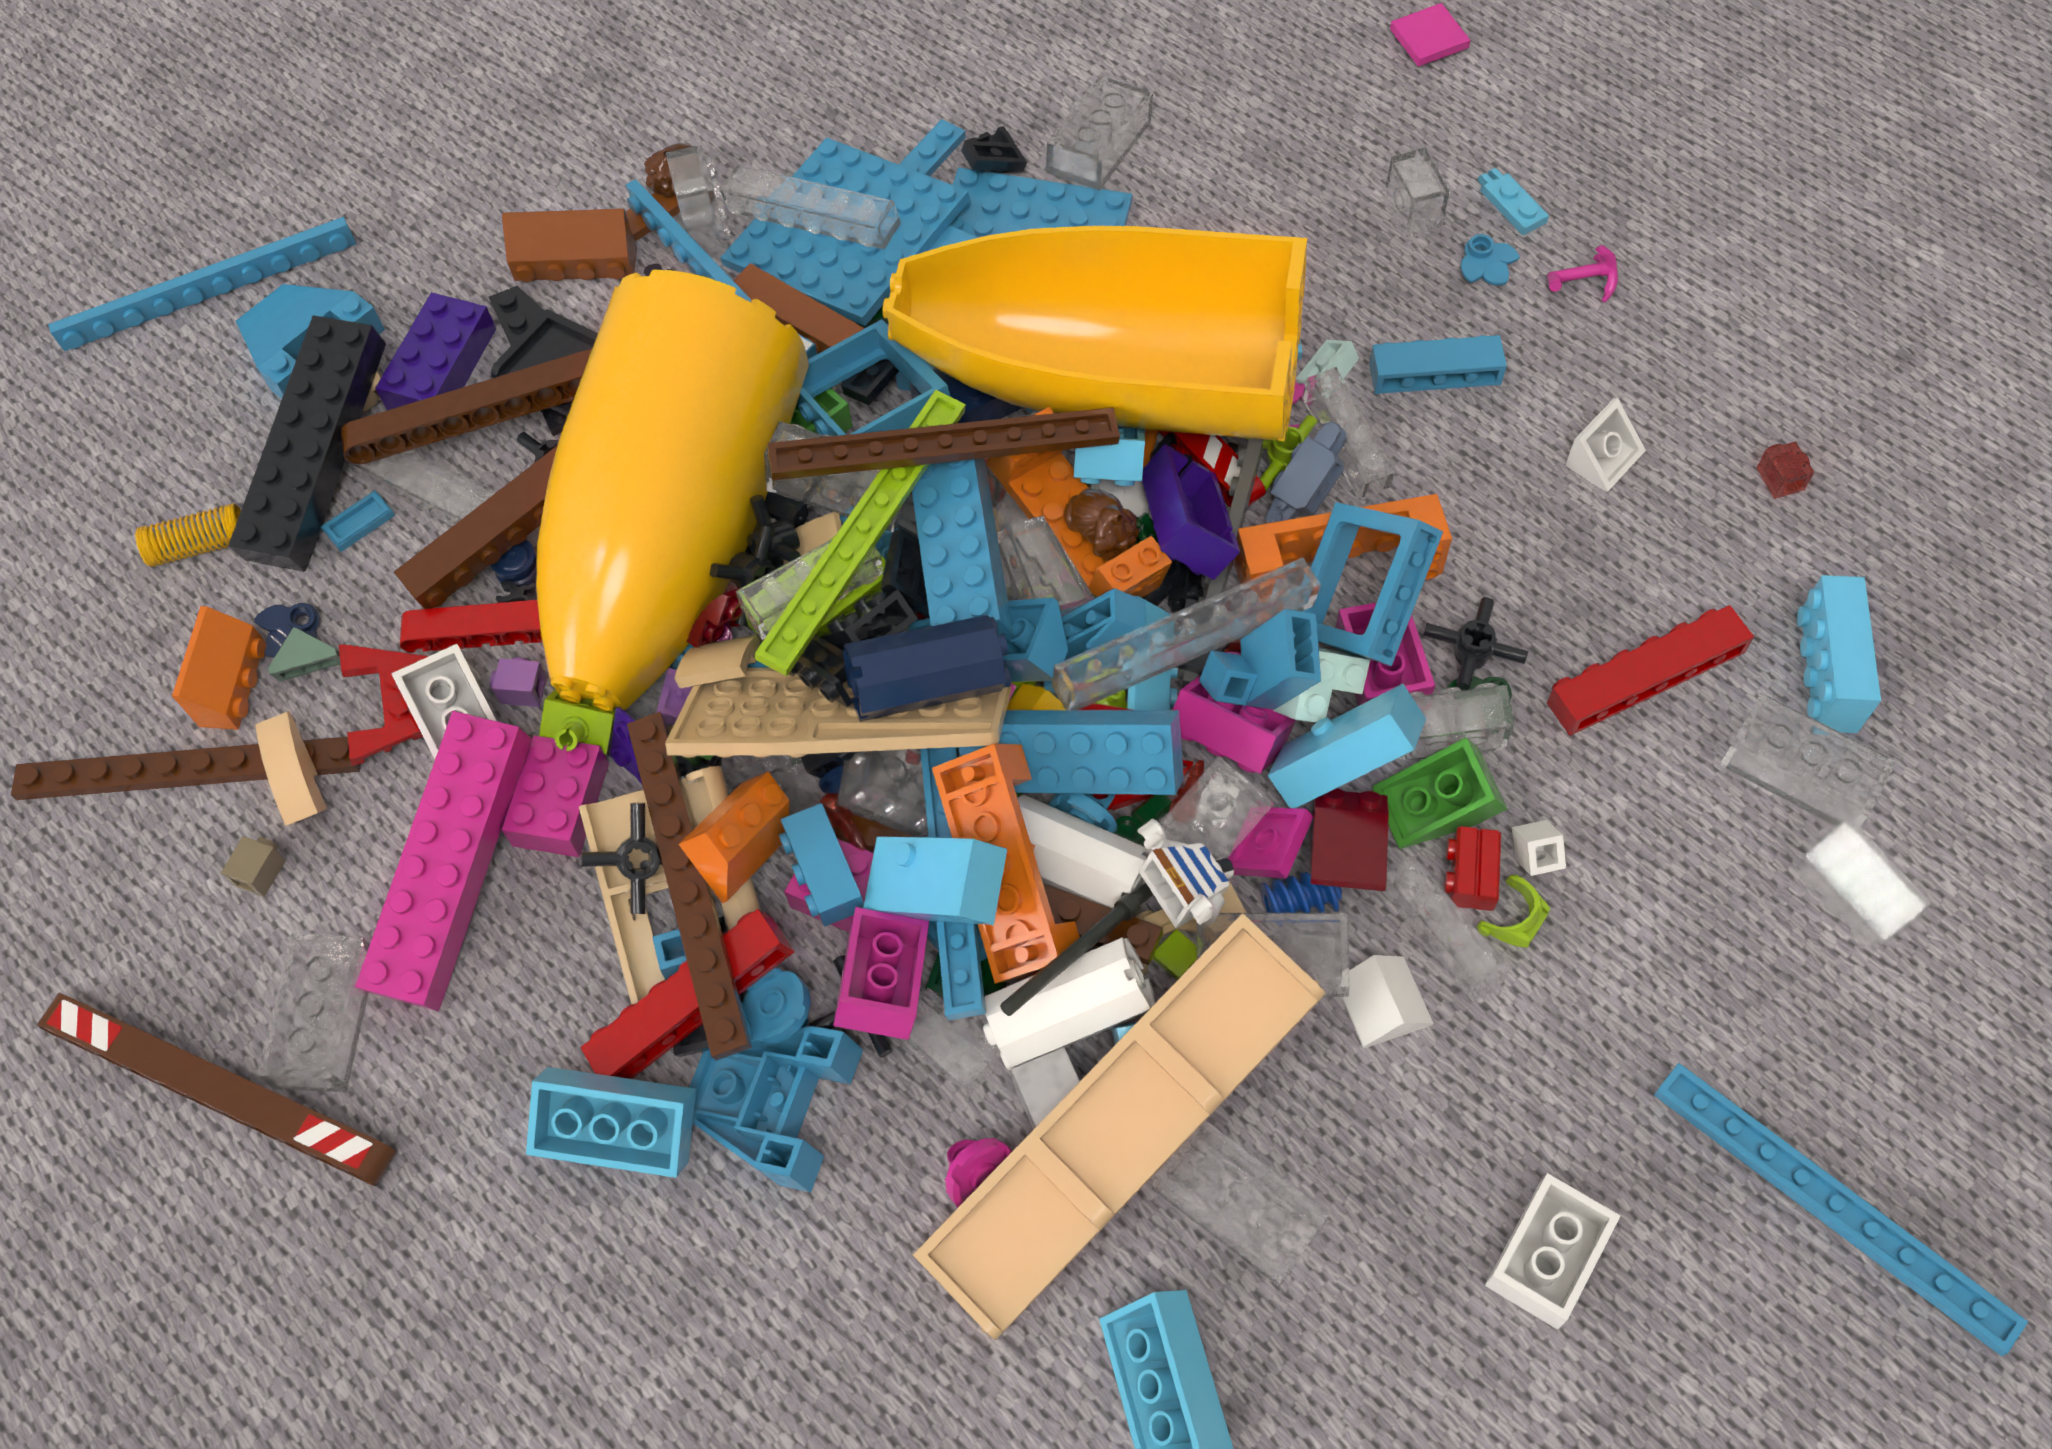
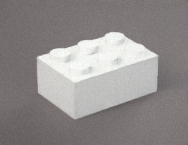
[391,644,496,759]
[1485,1173,1620,1330]

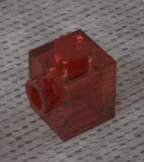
[1757,441,1814,499]

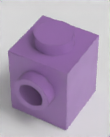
[490,657,547,707]

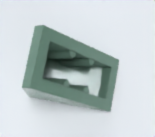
[268,627,340,682]

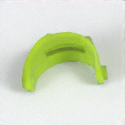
[1477,875,1550,948]

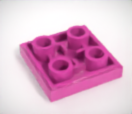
[1390,3,1470,67]

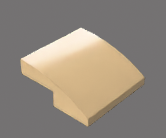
[674,635,761,688]

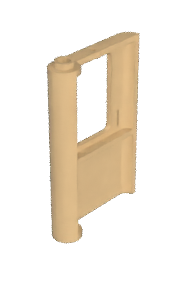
[579,766,777,1005]

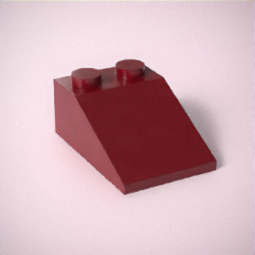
[1310,788,1389,892]

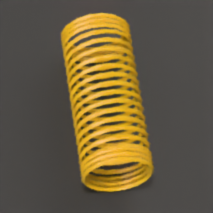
[135,503,241,568]

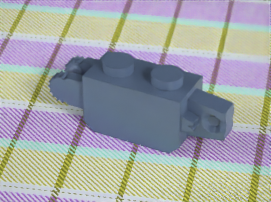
[1265,421,1348,523]

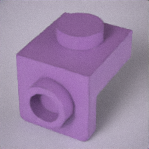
[656,668,693,725]

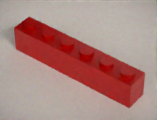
[1547,605,1754,736]
[580,909,795,1079]

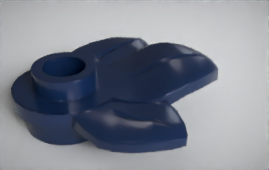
[254,603,320,658]

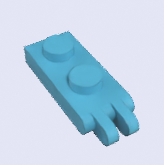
[1478,168,1549,235]

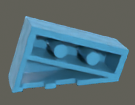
[1044,588,1147,701]

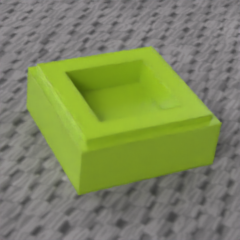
[1152,929,1204,980]

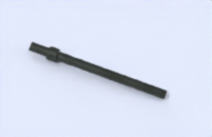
[1000,882,1154,1016]

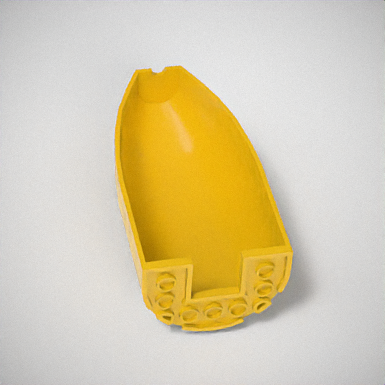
[883,226,1307,441]
[536,270,809,711]

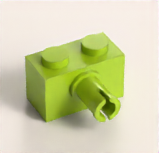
[539,690,616,754]

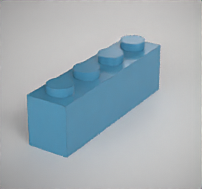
[1369,335,1507,394]

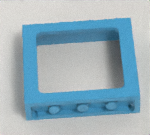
[797,319,950,437]
[1295,502,1443,666]

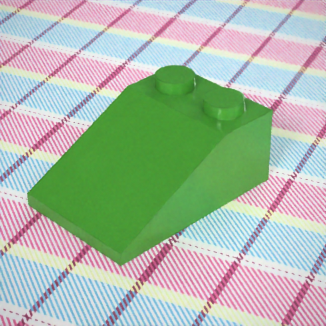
[1372,737,1508,849]

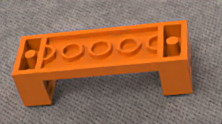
[986,407,1172,598]
[1234,494,1452,609]
[932,744,1080,983]

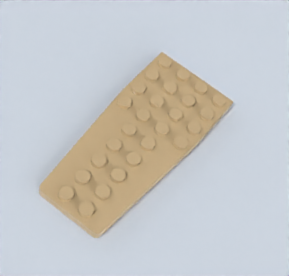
[665,668,1011,758]

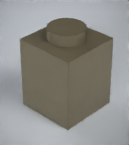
[221,836,286,897]

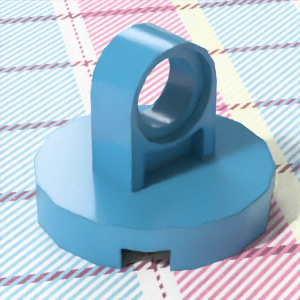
[1049,793,1117,834]
[741,968,811,1044]

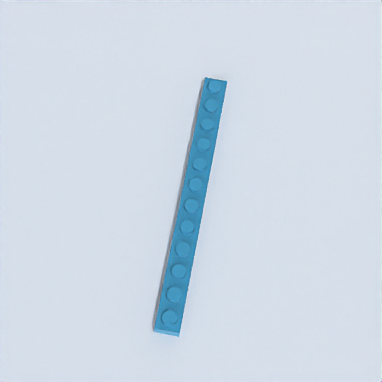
[909,618,986,1020]

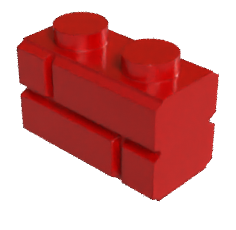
[1444,826,1501,911]

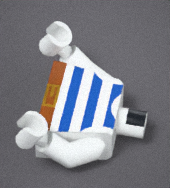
[1137,819,1234,928]

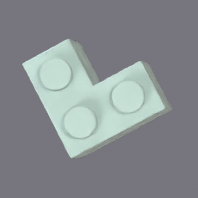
[1273,647,1370,723]

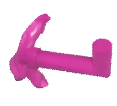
[1547,245,1618,303]

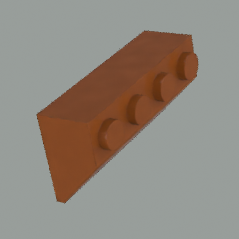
[502,208,637,282]

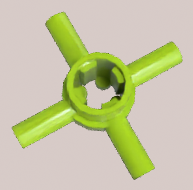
[1245,415,1317,491]

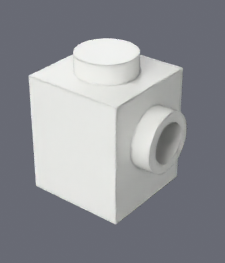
[1512,820,1566,876]

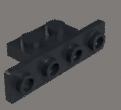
[756,630,853,708]

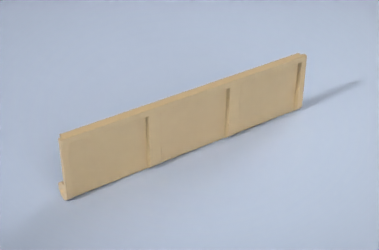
[913,913,1326,1340]

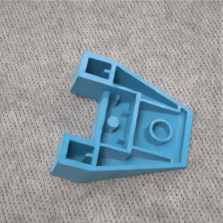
[236,284,385,399]
[689,1026,863,1193]

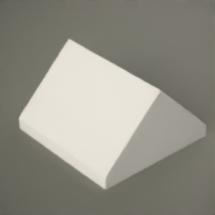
[1565,398,1646,492]
[1335,955,1434,1049]

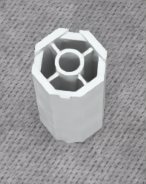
[1017,794,1152,909]
[983,938,1156,1070]

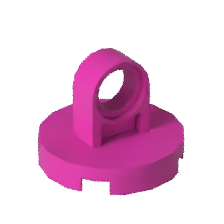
[945,1138,1013,1208]

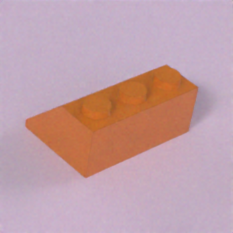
[172,606,266,730]
[678,771,790,903]

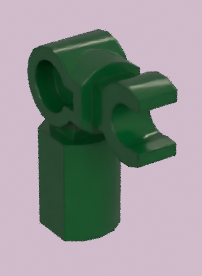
[1115,795,1174,850]

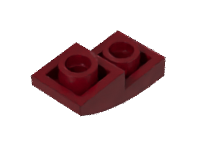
[686,587,748,648]

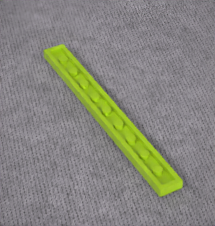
[755,389,966,676]

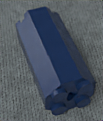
[843,615,1011,721]

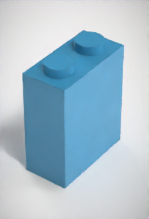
[1240,609,1321,710]

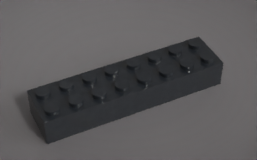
[228,315,386,572]

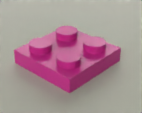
[1228,807,1314,879]

